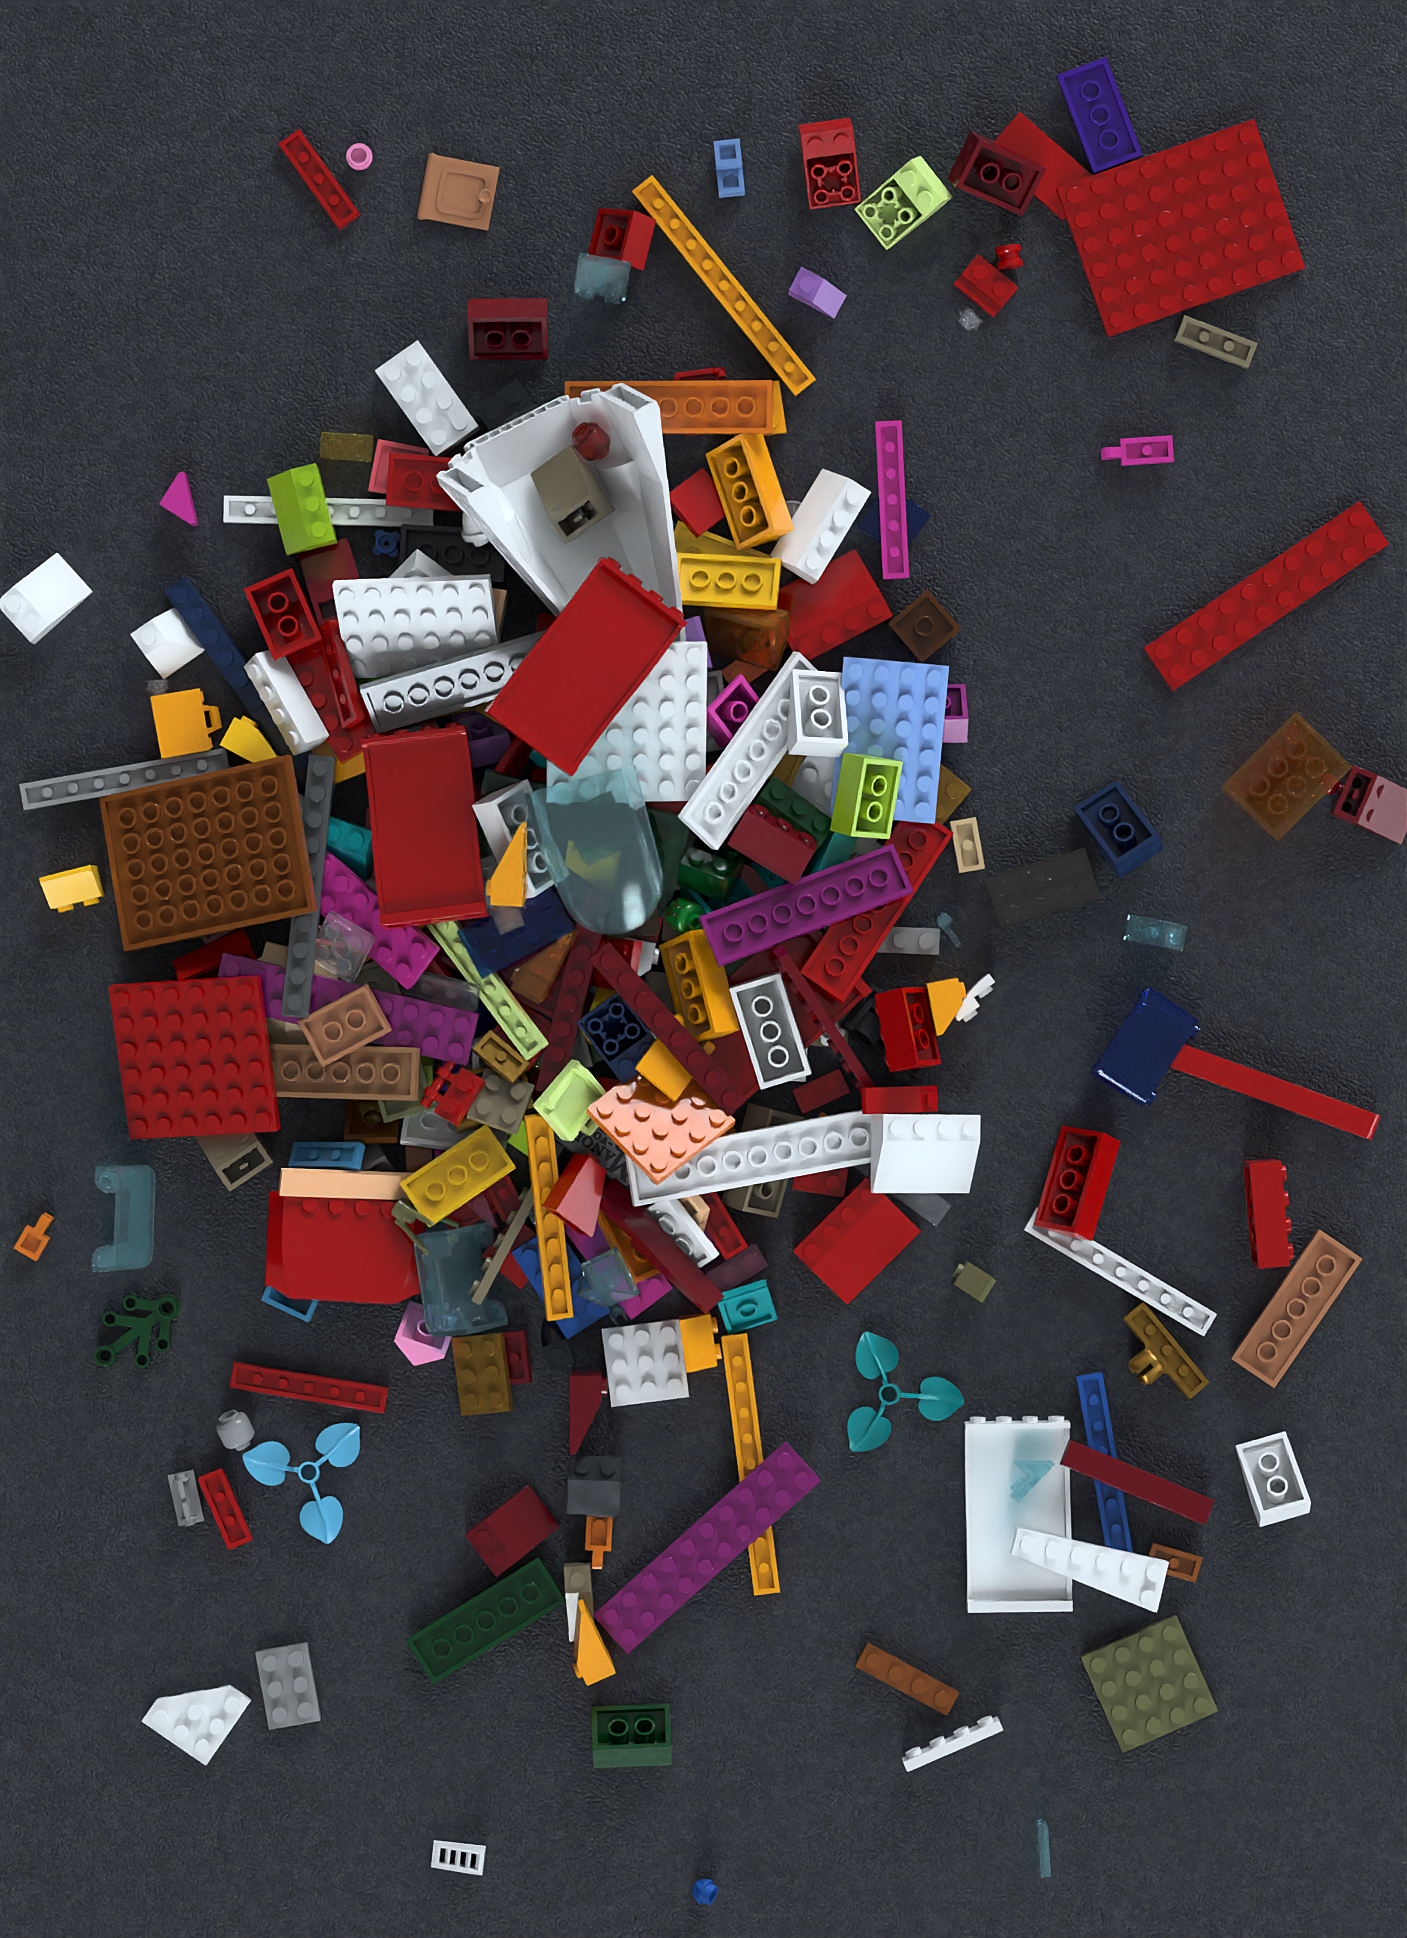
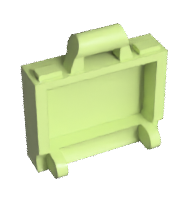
[533,1060,607,1141]

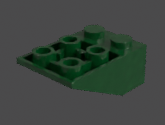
[677,824,748,902]

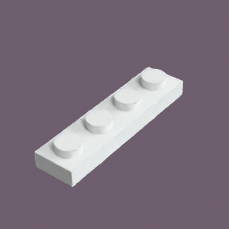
[902,1715,1003,1772]

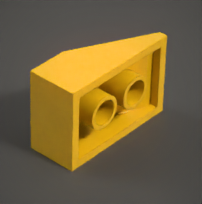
[220,716,297,780]

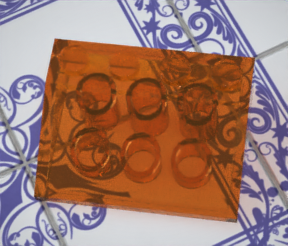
[1219,711,1352,841]

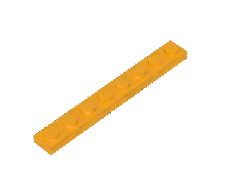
[524,1114,574,1321]

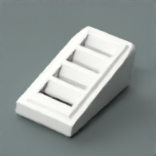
[431,1840,486,1875]

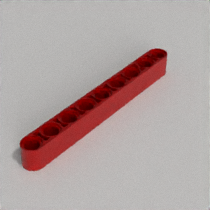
[1154,1037,1381,1140]

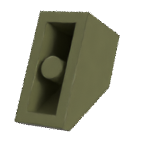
[952,1260,996,1303]

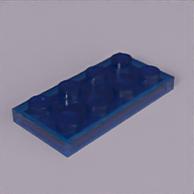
[457,886,575,980]

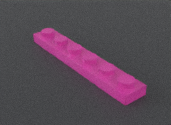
[875,420,909,580]

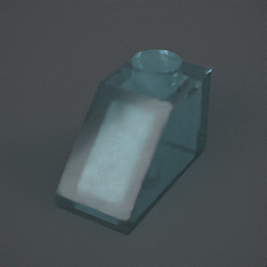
[1123,914,1188,952]

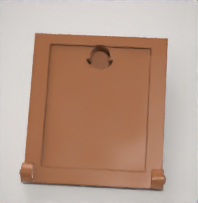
[417,153,500,231]

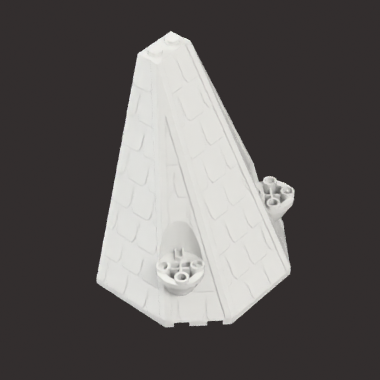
[436,383,686,642]

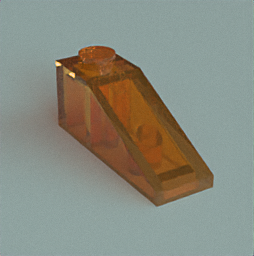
[511,929,579,1004]

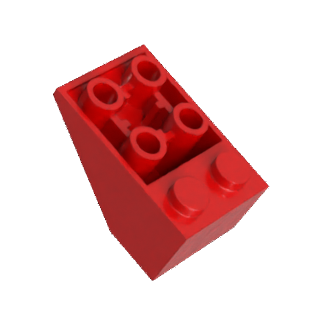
[798,118,861,210]

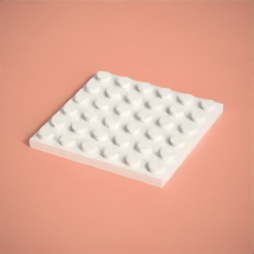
[546,641,707,802]

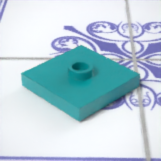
[718,1279,778,1335]

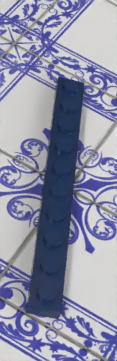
[164,576,337,791]

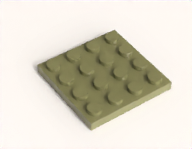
[1080,1614,1218,1753]

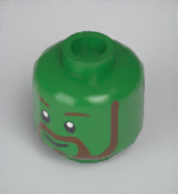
[665,897,705,934]

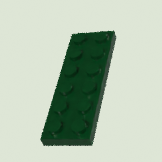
[406,1556,566,1684]

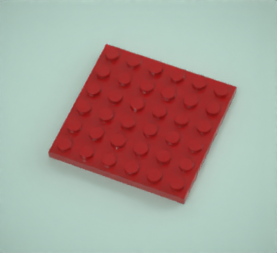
[108,975,281,1139]

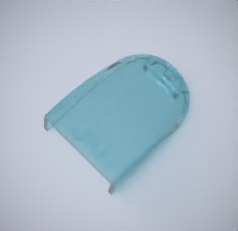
[524,765,663,935]

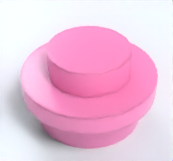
[346,143,373,170]

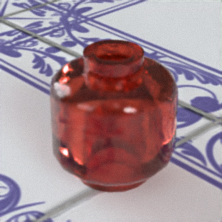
[572,422,611,461]

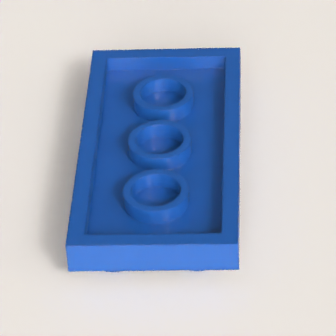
[511,1235,611,1339]

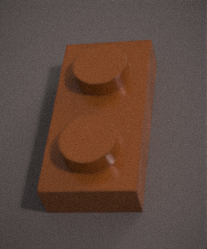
[1148,1542,1203,1583]

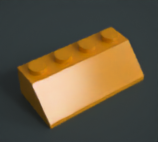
[705,433,794,551]
[659,929,740,1043]

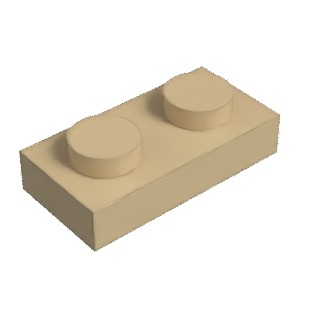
[950,817,985,873]

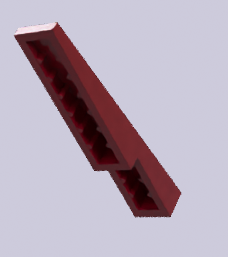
[599,1179,724,1314]
[1060,1440,1215,1525]

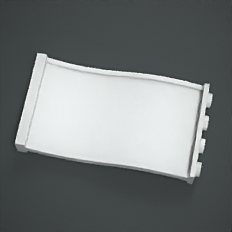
[964,1416,1073,1613]

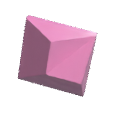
[394,1300,459,1366]

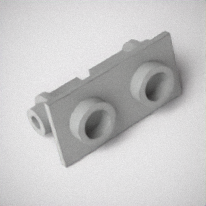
[168,1470,205,1526]

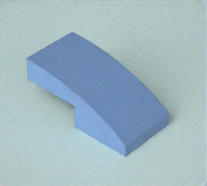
[713,139,745,198]

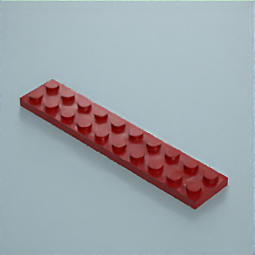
[1143,501,1389,691]

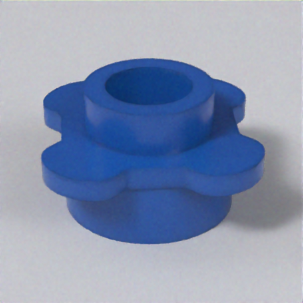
[373,530,400,558]

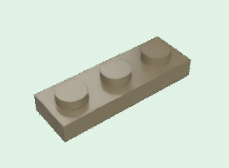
[1174,315,1258,369]

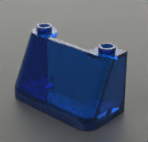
[1089,985,1201,1107]

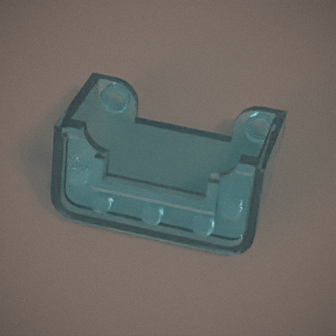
[92,1163,155,1272]
[414,1221,508,1337]

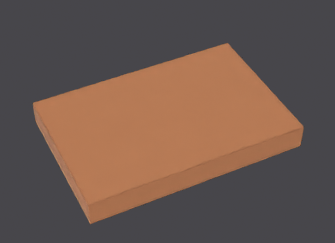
[297,984,392,1068]

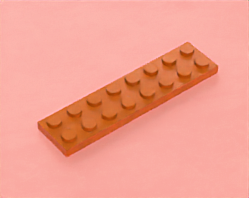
[565,380,773,435]

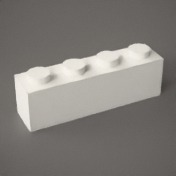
[244,650,330,755]

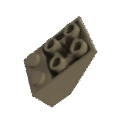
[530,444,616,544]
[195,1132,276,1192]

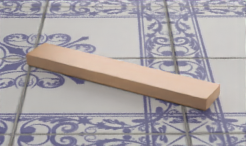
[278,1168,414,1200]

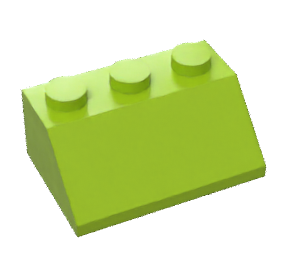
[267,463,338,556]
[830,753,903,839]

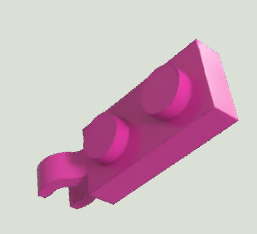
[1101,435,1174,466]

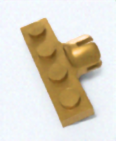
[1122,1302,1210,1399]

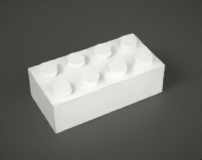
[375,340,480,457]
[729,971,812,1089]

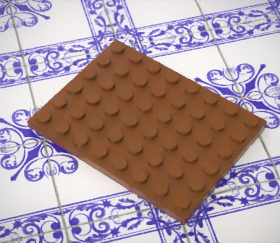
[99,755,318,952]

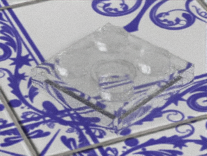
[315,911,376,983]

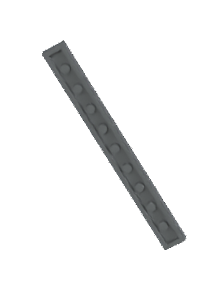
[281,755,337,1019]

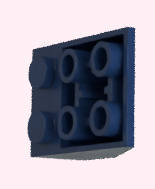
[576,992,655,1084]

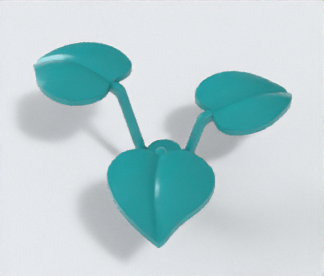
[847,1332,964,1452]

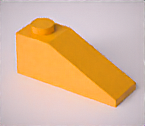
[486,822,527,907]
[572,1599,616,1686]

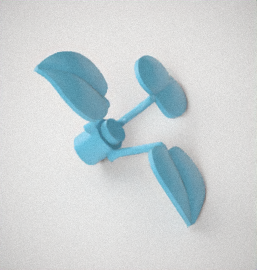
[243,1423,360,1544]

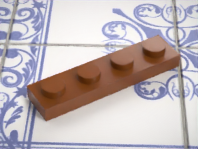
[855,1642,959,1716]

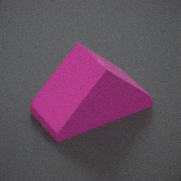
[159,472,198,526]

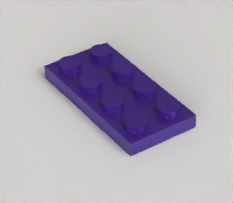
[1056,57,1143,175]

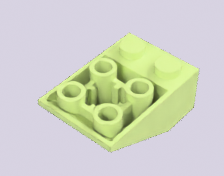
[855,156,953,250]

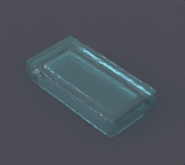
[1036,1820,1051,1878]

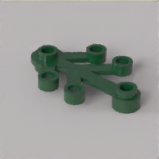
[94,1294,181,1368]

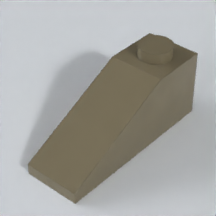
[564,1561,595,1642]

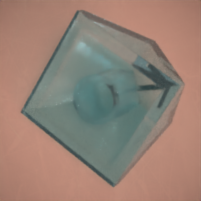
[576,1247,640,1308]

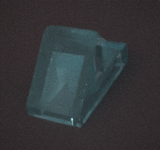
[1010,1460,1055,1502]

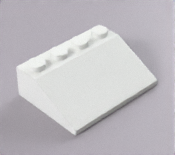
[871,1114,980,1193]

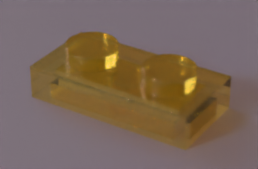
[320,432,374,462]

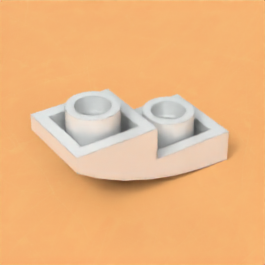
[955,974,995,1022]

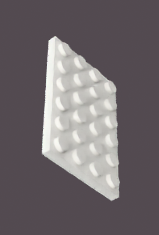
[332,574,500,678]

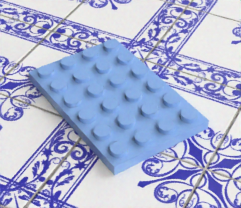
[830,657,949,824]

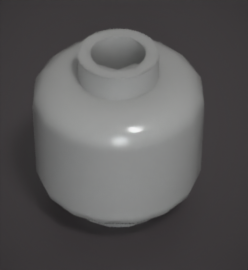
[216,1410,255,1451]

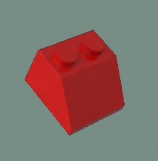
[586,208,656,270]

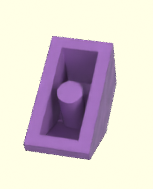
[788,267,847,319]

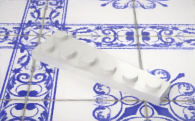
[1010,1527,1169,1612]

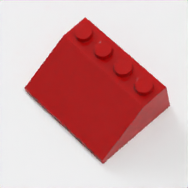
[769,549,893,662]
[792,1176,921,1305]

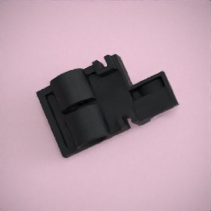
[841,983,924,1078]

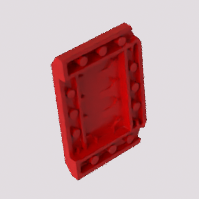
[264,1191,425,1305]

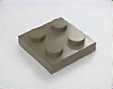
[467,1068,535,1136]

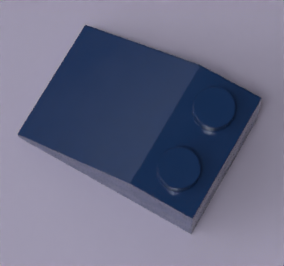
[1073,780,1163,878]

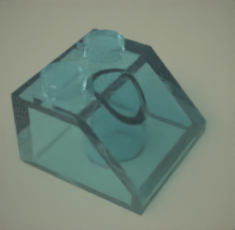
[574,252,632,304]

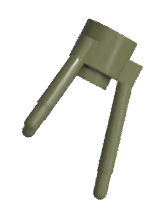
[391,1197,459,1255]

